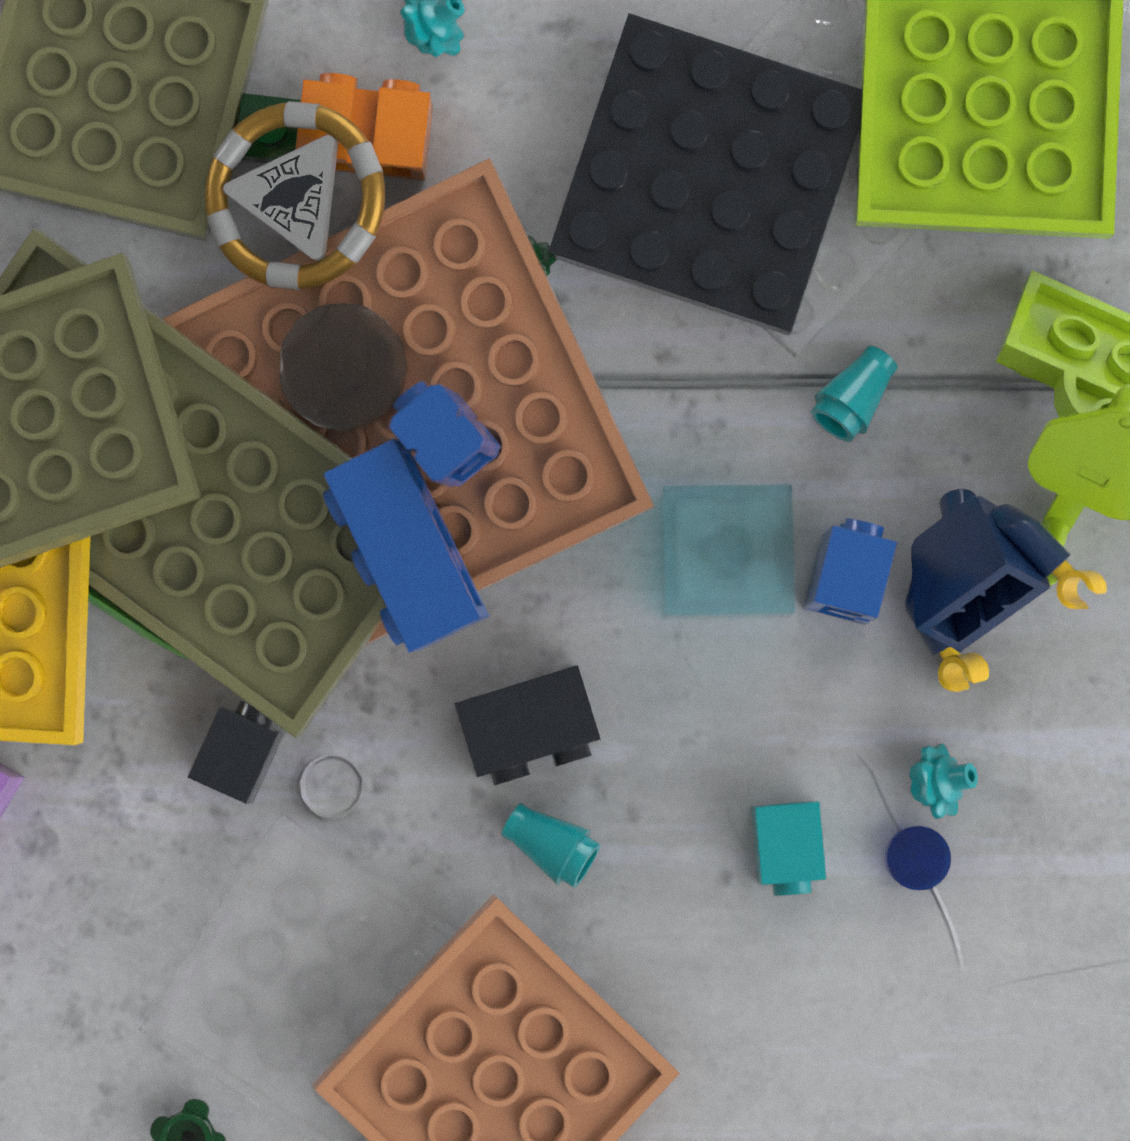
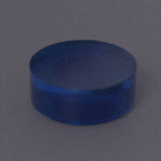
[885,826,951,891]

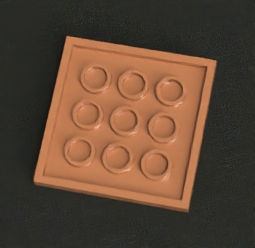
[312,894,680,1141]

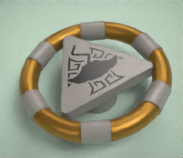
[205,101,385,290]

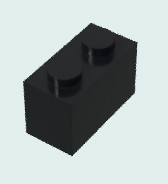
[454,665,601,786]

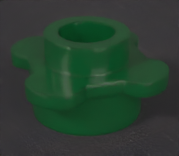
[150,1099,226,1141]

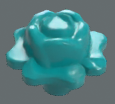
[400,0,465,57]
[909,743,978,819]

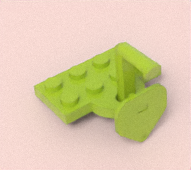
[995,270,1130,586]

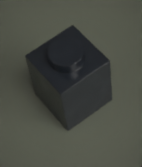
[187,701,284,804]

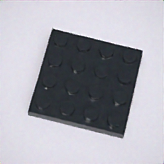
[548,13,862,336]

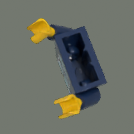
[905,489,1107,692]

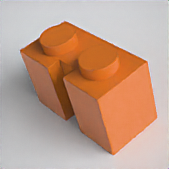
[295,73,433,181]

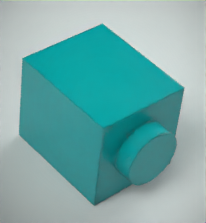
[751,801,827,896]

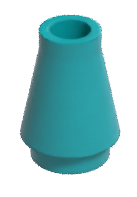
[811,345,898,442]
[501,803,601,888]

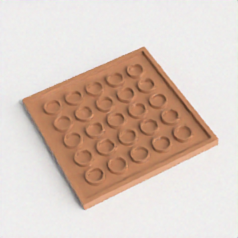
[163,158,655,645]

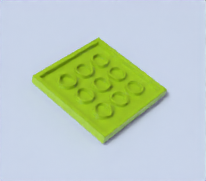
[855,0,1123,239]

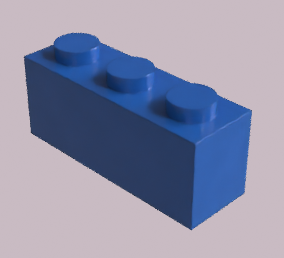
[323,439,490,653]

